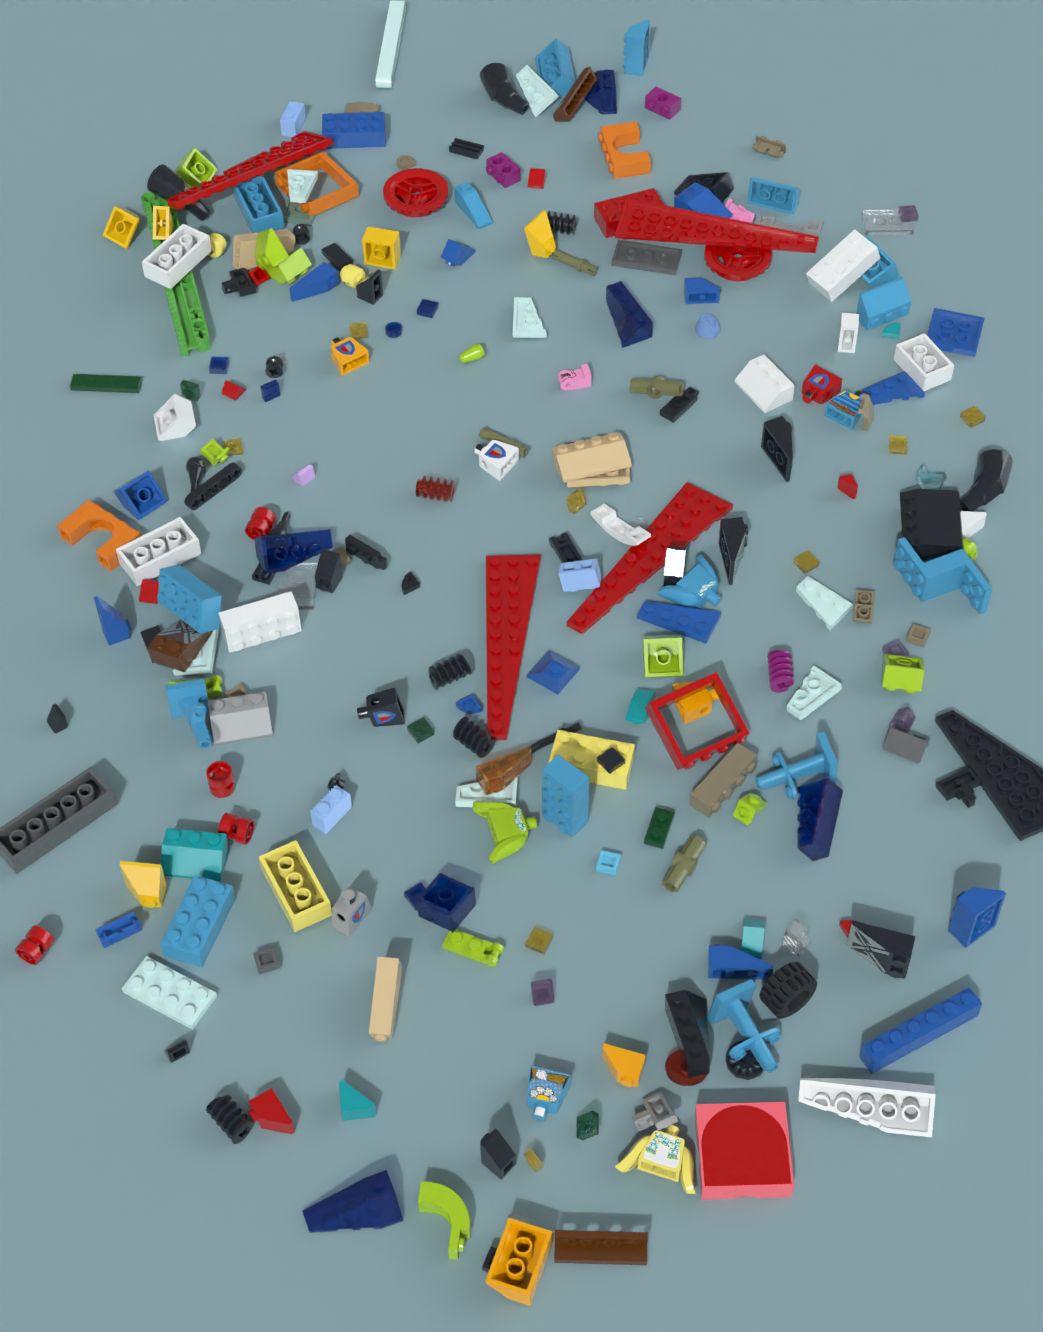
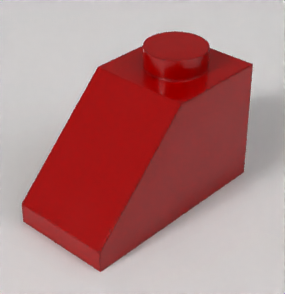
[248,1088,295,1134]

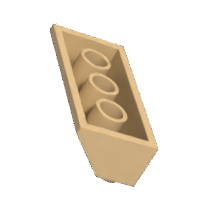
[552,432,632,482]

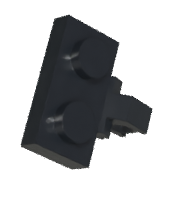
[221,268,256,297]
[935,767,981,808]

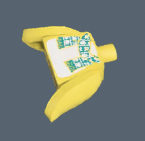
[615,1125,696,1194]

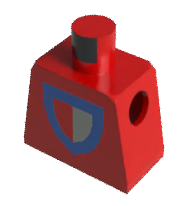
[802,365,843,404]

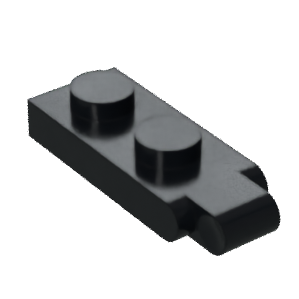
[660,387,699,423]
[345,534,387,570]

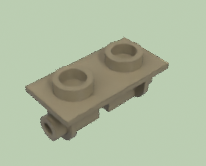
[753,135,786,158]

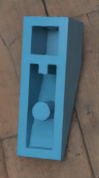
[454,182,493,229]

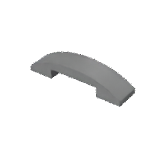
[756,214,823,236]

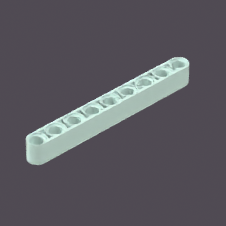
[376,0,406,89]

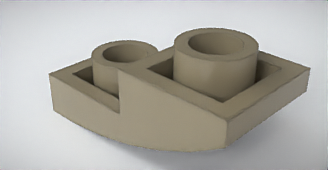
[344,102,379,113]
[853,589,875,624]

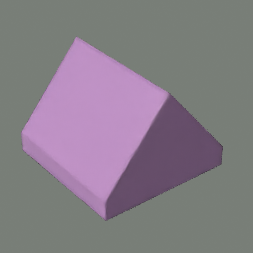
[292,464,316,486]

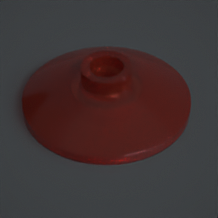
[665,1050,708,1086]

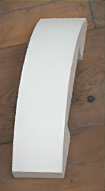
[590,504,651,546]

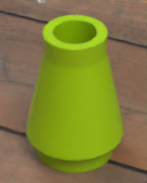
[459,343,485,364]

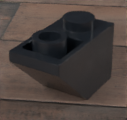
[480,1128,516,1180]

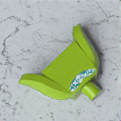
[472,802,537,865]

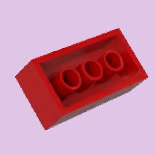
[594,188,664,238]

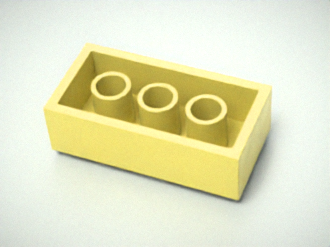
[549,730,635,790]
[259,840,332,933]

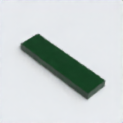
[70,374,142,393]

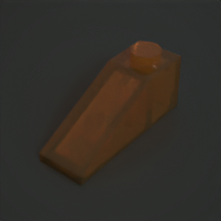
[476,747,532,796]

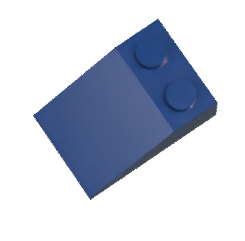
[674,182,732,218]

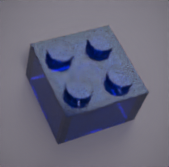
[417,873,476,932]

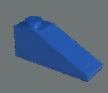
[289,262,340,302]
[93,596,132,646]
[707,944,774,979]

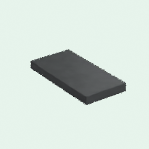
[611,240,682,276]

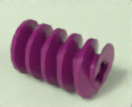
[767,650,794,693]

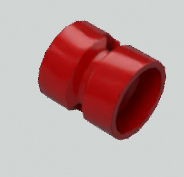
[245,507,276,542]
[206,761,235,798]
[218,812,255,845]
[15,925,55,966]

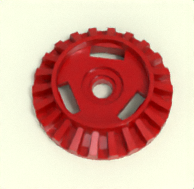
[383,168,449,218]
[704,245,772,282]

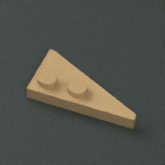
[567,467,630,488]

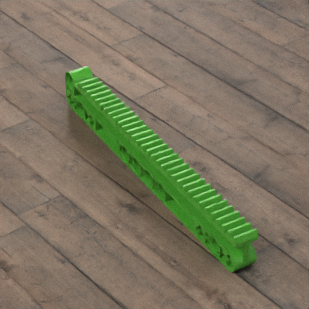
[141,192,211,356]

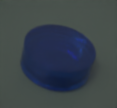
[385,322,402,338]

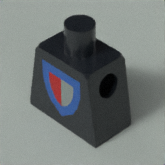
[357,688,405,727]

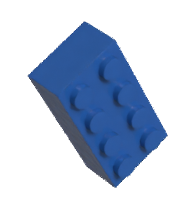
[322,112,386,149]

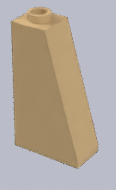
[233,229,296,270]
[369,957,403,1042]

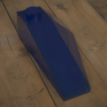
[254,529,333,574]
[302,1170,403,1233]

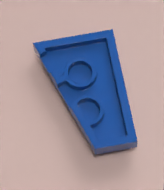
[862,371,925,405]

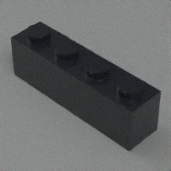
[665,990,710,1078]

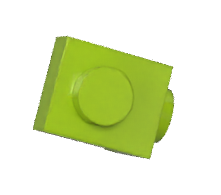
[200,438,230,466]
[733,793,767,825]

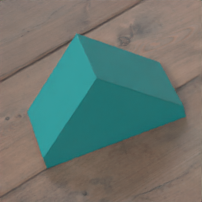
[741,919,765,959]
[339,1080,377,1121]

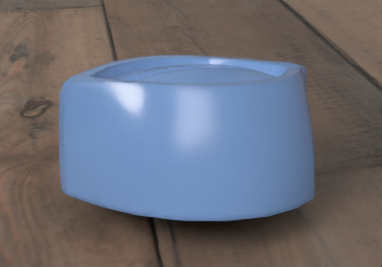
[695,313,721,339]

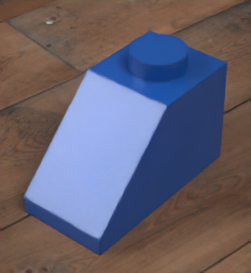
[441,239,476,267]
[684,277,720,304]

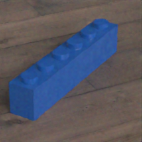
[859,987,982,1074]

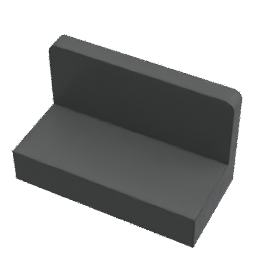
[883,725,930,763]

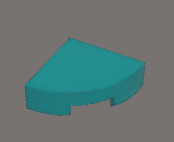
[882,323,901,339]

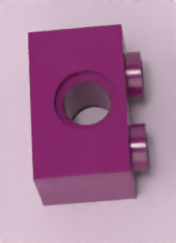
[645,86,681,120]

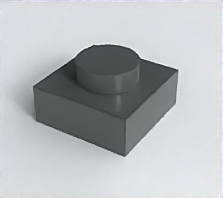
[253,947,280,974]

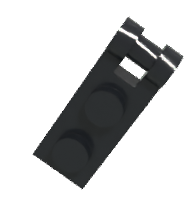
[549,532,582,563]

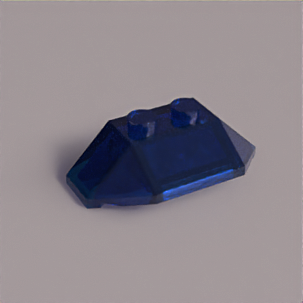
[585,69,617,114]

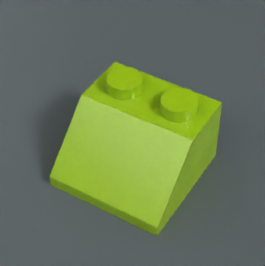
[174,147,218,187]
[254,228,289,270]
[265,248,312,284]
[642,635,683,677]
[881,654,925,693]

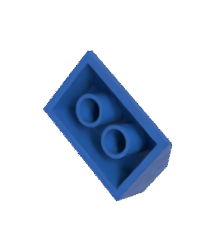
[948,887,1006,948]

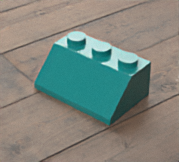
[161,828,229,881]

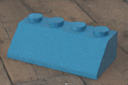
[535,38,575,96]

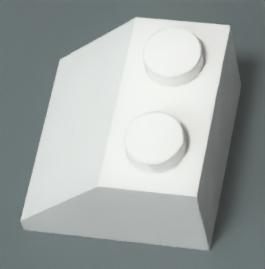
[154,394,196,441]

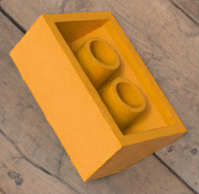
[485,1218,553,1306]

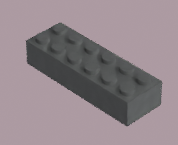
[0,767,117,874]

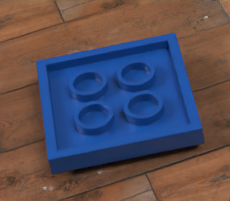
[927,308,985,357]

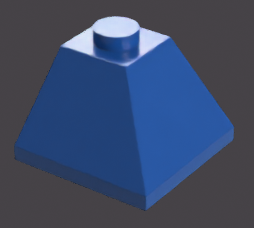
[113,470,168,520]
[527,650,580,695]

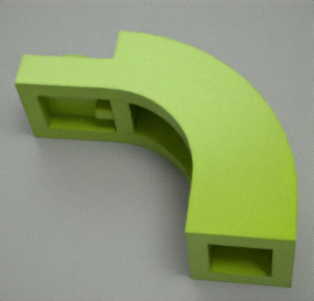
[418,1181,471,1260]

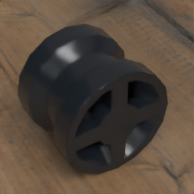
[293,224,310,245]
[265,356,283,378]

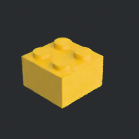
[362,227,401,269]

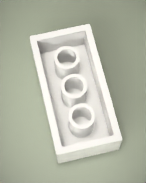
[142,224,212,289]
[806,229,880,302]
[116,517,202,586]
[218,591,302,653]

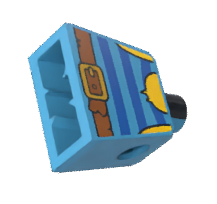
[824,390,863,430]

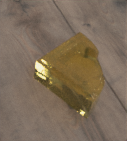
[222,438,244,455]

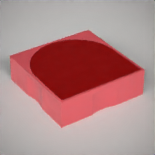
[694,1102,794,1200]

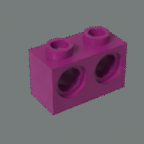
[486,152,520,188]

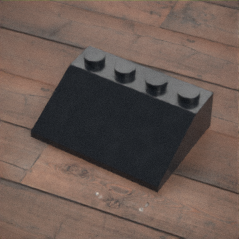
[900,488,964,559]

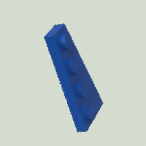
[637,601,721,644]

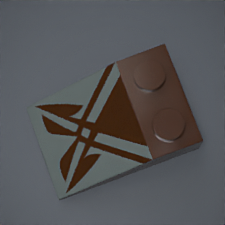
[147,619,213,672]

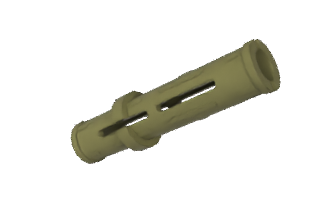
[552,249,598,276]
[479,427,529,458]

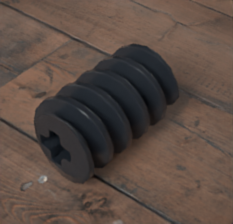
[547,211,577,236]
[428,654,472,690]
[453,717,495,758]
[206,1095,253,1144]

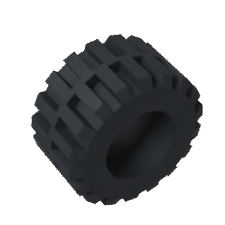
[759,961,817,1019]

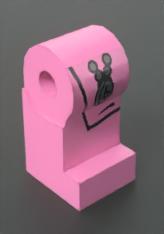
[557,364,591,391]

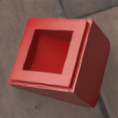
[528,168,546,189]
[248,267,271,286]
[837,474,858,499]
[139,579,159,604]

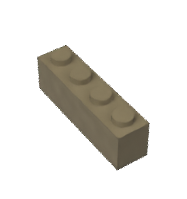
[689,743,757,818]

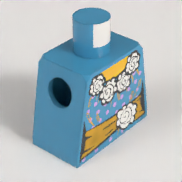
[527,1065,571,1121]

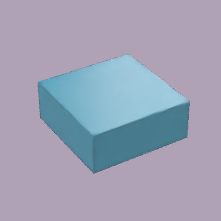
[596,850,621,876]

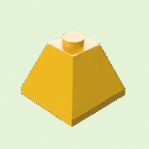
[102,206,140,249]
[524,210,557,258]
[120,861,167,908]

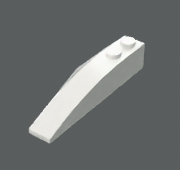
[799,1078,936,1137]

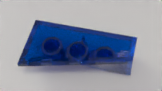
[606,281,653,348]
[797,778,843,861]

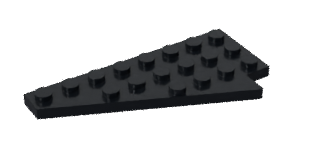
[935,710,1043,841]

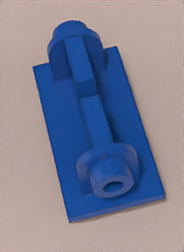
[95,911,142,948]

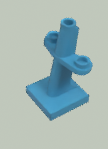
[165,678,213,749]
[755,732,838,800]
[707,979,781,1073]

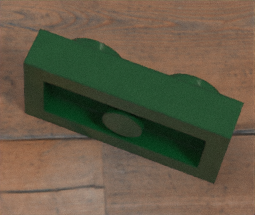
[644,807,675,849]

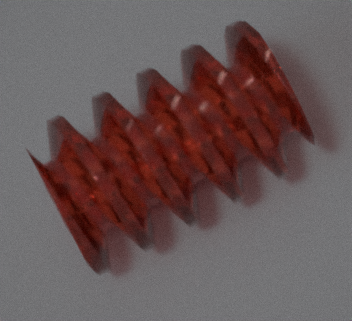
[415,475,455,502]

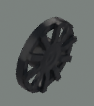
[726,1040,764,1080]

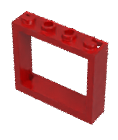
[645,672,750,770]

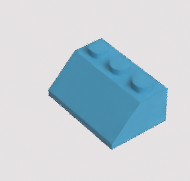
[623,20,650,76]
[748,177,801,215]
[860,235,900,286]
[856,277,911,330]

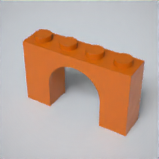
[598,121,651,179]
[57,500,141,572]

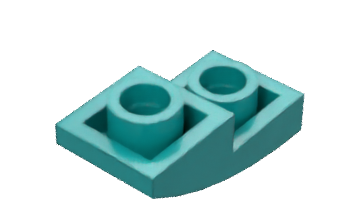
[626,689,655,724]

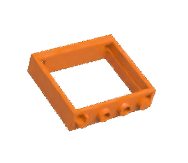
[275,152,359,217]

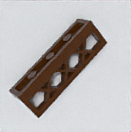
[554,1230,648,1265]

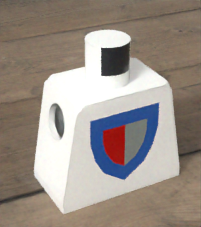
[474,440,519,481]

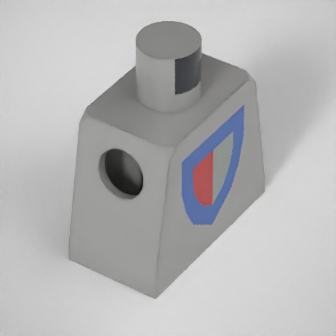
[332,887,372,938]

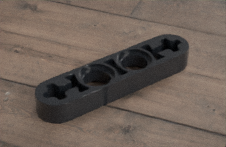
[184,462,242,510]

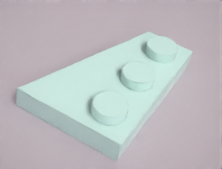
[287,169,318,203]
[513,297,547,338]
[796,576,853,631]
[787,665,842,720]
[455,774,518,808]

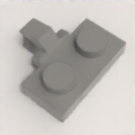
[632,1092,678,1131]

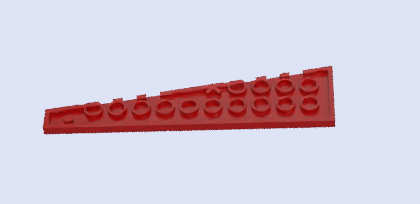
[167,131,333,210]
[615,198,819,253]
[567,482,733,634]
[486,555,541,741]

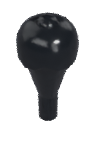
[186,457,206,493]
[267,512,290,548]

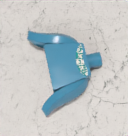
[657,553,722,608]

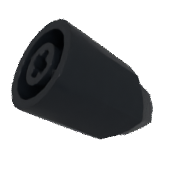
[480,62,529,115]
[147,164,210,221]
[960,449,1013,512]

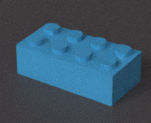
[233,175,285,233]
[157,564,222,634]
[542,755,589,837]
[160,875,236,968]

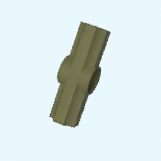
[630,376,684,399]
[662,835,706,893]

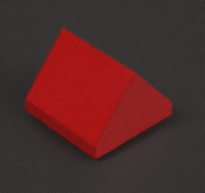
[221,380,246,401]

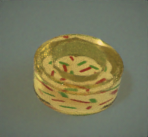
[523,1149,544,1172]

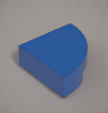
[456,694,482,714]

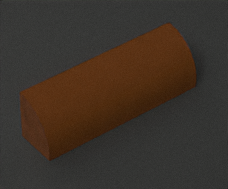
[553,67,597,122]

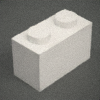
[837,313,859,353]

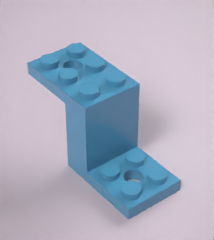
[893,537,992,614]

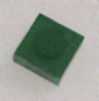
[180,380,201,401]
[407,717,434,743]
[576,1110,599,1140]

